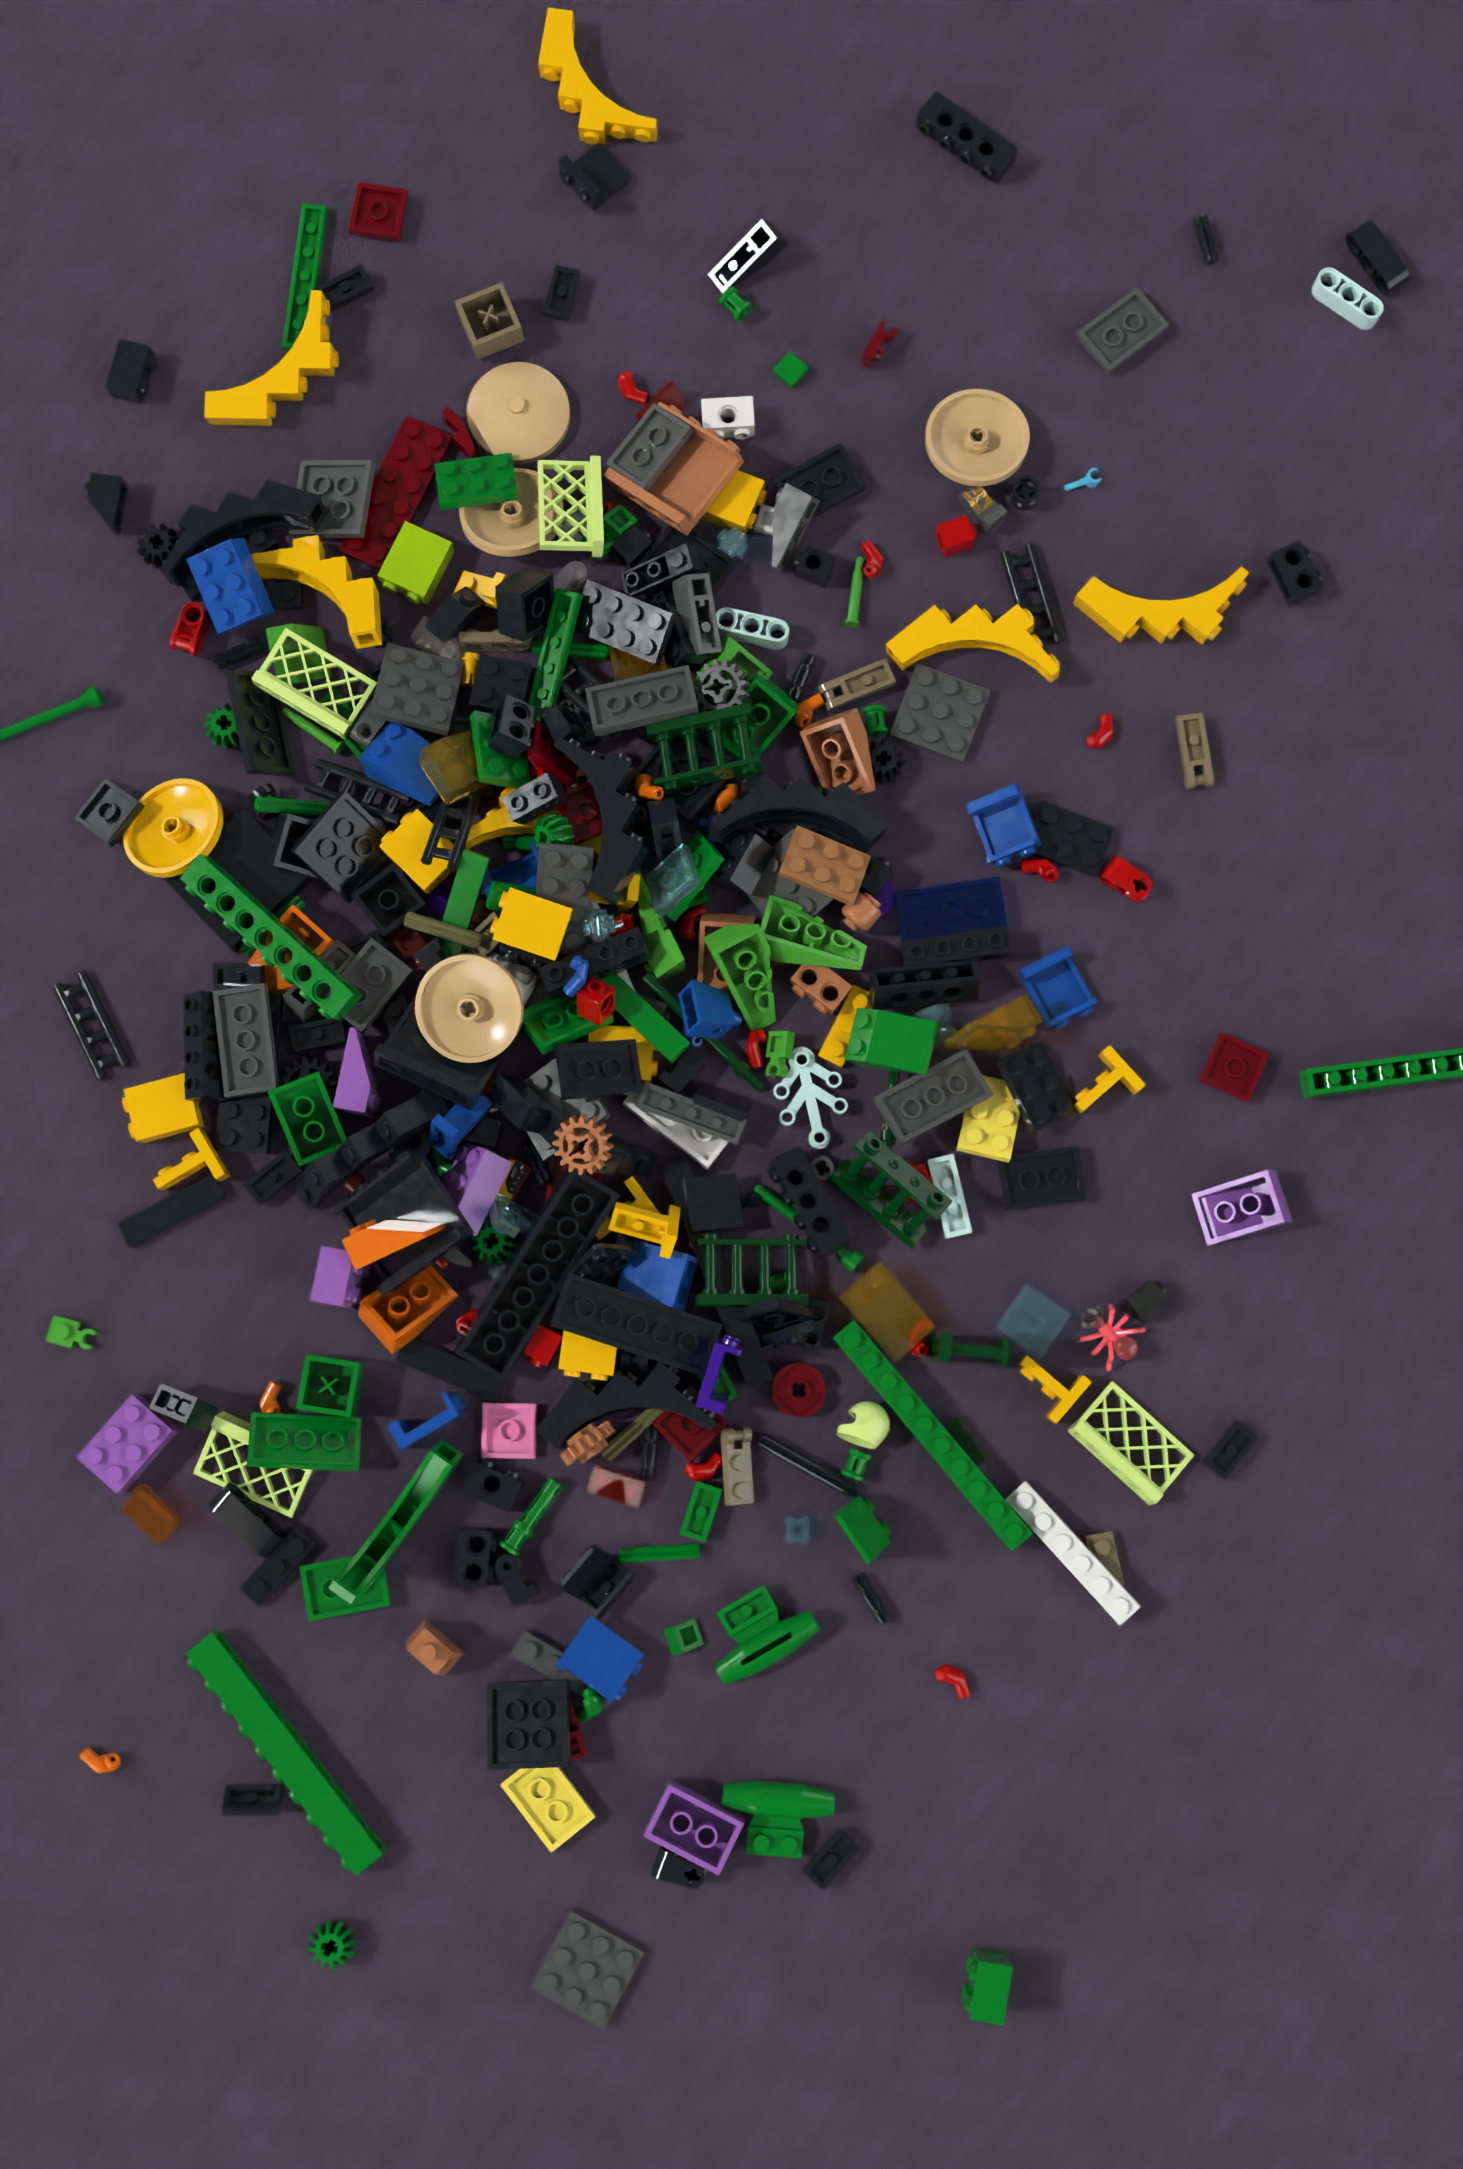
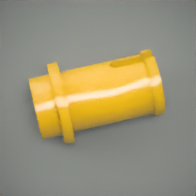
[461,652,480,687]

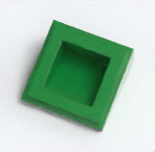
[664,1618,704,1655]

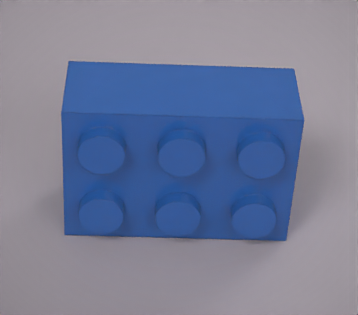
[186,538,275,634]

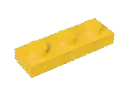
[818,985,872,1068]

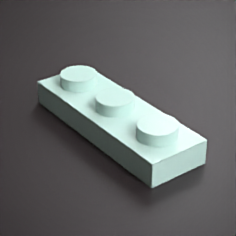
[927,1154,972,1239]

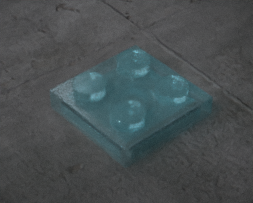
[646,843,700,917]
[995,1283,1071,1359]

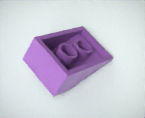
[333,1027,382,1119]
[1191,1170,1292,1246]

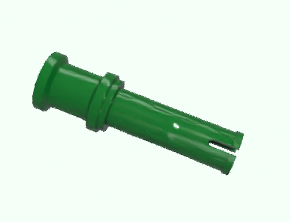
[498,1477,564,1557]

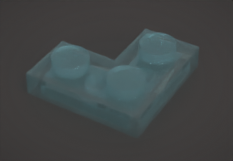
[489,1193,537,1238]

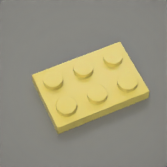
[956,1075,1020,1163]
[500,1767,596,1853]

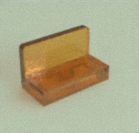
[122,1484,183,1545]

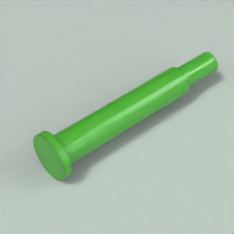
[844,557,864,628]
[282,707,345,755]

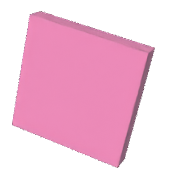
[481,1403,538,1459]

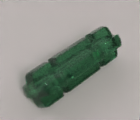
[947,1416,988,1466]

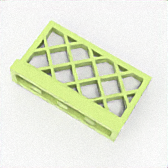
[537,455,604,557]
[251,628,377,739]
[1067,1381,1194,1505]
[193,1411,313,1518]

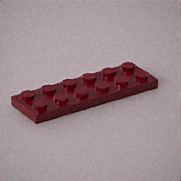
[338,415,453,571]

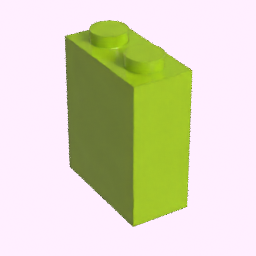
[377,521,455,605]

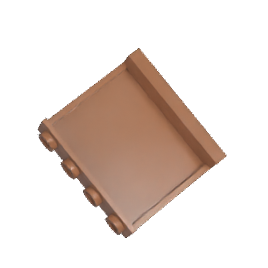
[603,402,744,536]

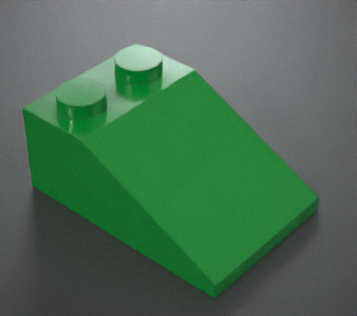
[707,671,799,760]
[845,1008,939,1075]
[267,1071,349,1166]
[832,1494,892,1565]

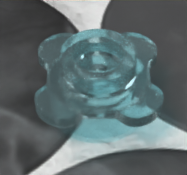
[784,1516,811,1544]

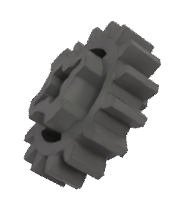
[693,659,750,712]

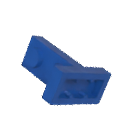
[429,1094,493,1161]

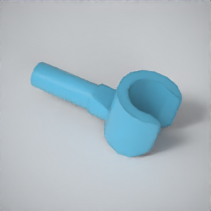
[1064,468,1102,491]

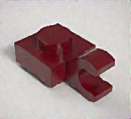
[862,320,897,369]

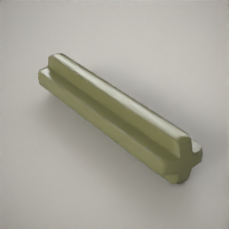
[404,912,482,948]
[601,1409,664,1461]

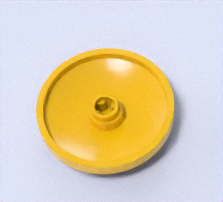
[123,778,223,878]

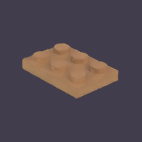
[778,825,871,906]

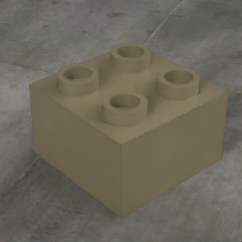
[454,282,525,360]

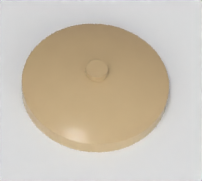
[467,362,570,464]
[925,389,1030,486]
[459,468,564,557]
[415,953,524,1063]

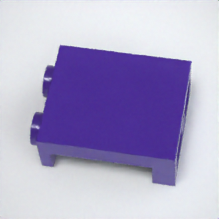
[696,1334,745,1415]

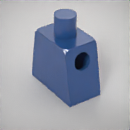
[678,980,743,1038]

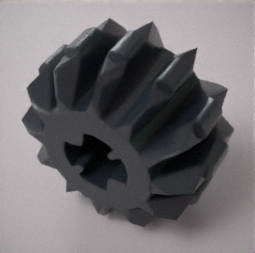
[137,523,179,569]
[869,739,906,785]

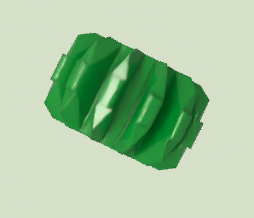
[204,703,239,750]
[533,814,575,849]
[471,1218,518,1264]
[307,1919,356,1971]

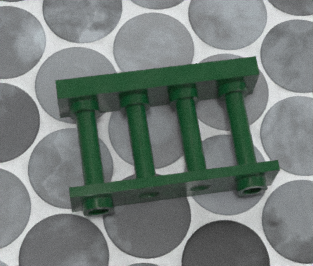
[646,702,764,794]
[829,1130,953,1249]
[695,1234,808,1308]
[930,1332,1013,1368]

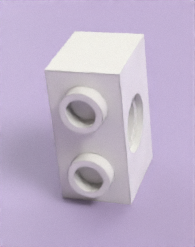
[701,396,755,440]

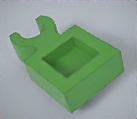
[765,1031,795,1078]
[45,1315,99,1349]

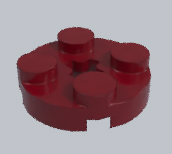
[772,1363,826,1417]

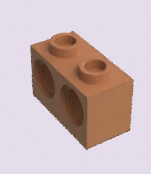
[790,965,853,1015]

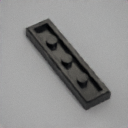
[117,1174,227,1248]
[396,1338,507,1403]

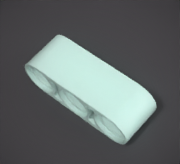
[1312,267,1383,330]
[716,607,789,650]

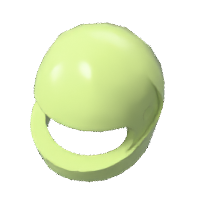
[837,1401,890,1449]

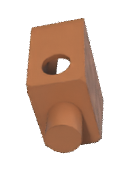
[406,1618,464,1675]

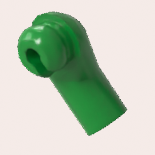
[432,1149,452,1178]
[577,1687,603,1722]

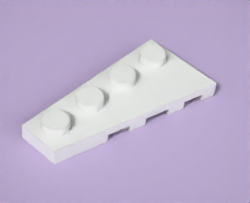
[622,1084,729,1170]

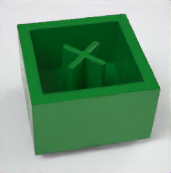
[296,1354,365,1417]
[961,1947,1013,2026]

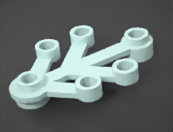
[773,1047,848,1150]

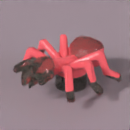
[1074,1299,1146,1372]

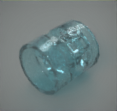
[916,1003,960,1049]

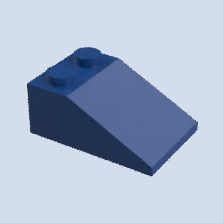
[360,722,460,806]

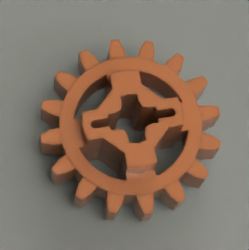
[552,1114,614,1175]
[560,1420,616,1466]

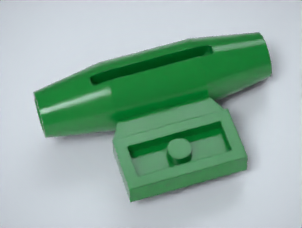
[715,1584,821,1685]
[722,1780,835,1858]

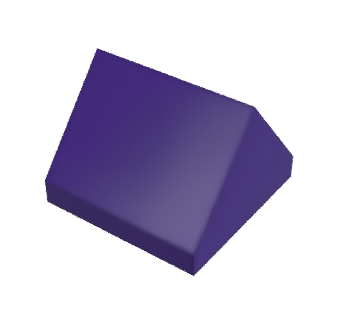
[426,885,451,917]

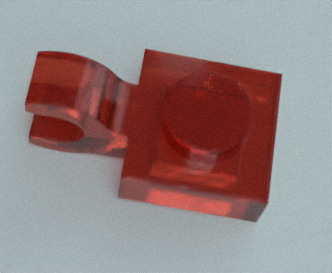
[391,927,428,972]

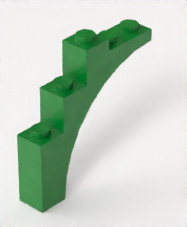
[329,1439,463,1604]

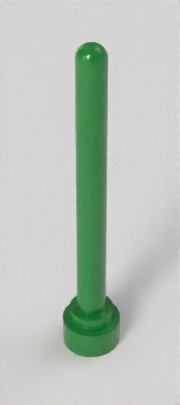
[0,685,104,741]
[753,1185,864,1273]

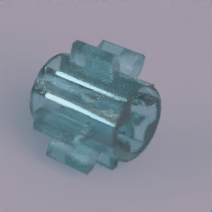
[717,527,748,559]
[582,909,616,942]

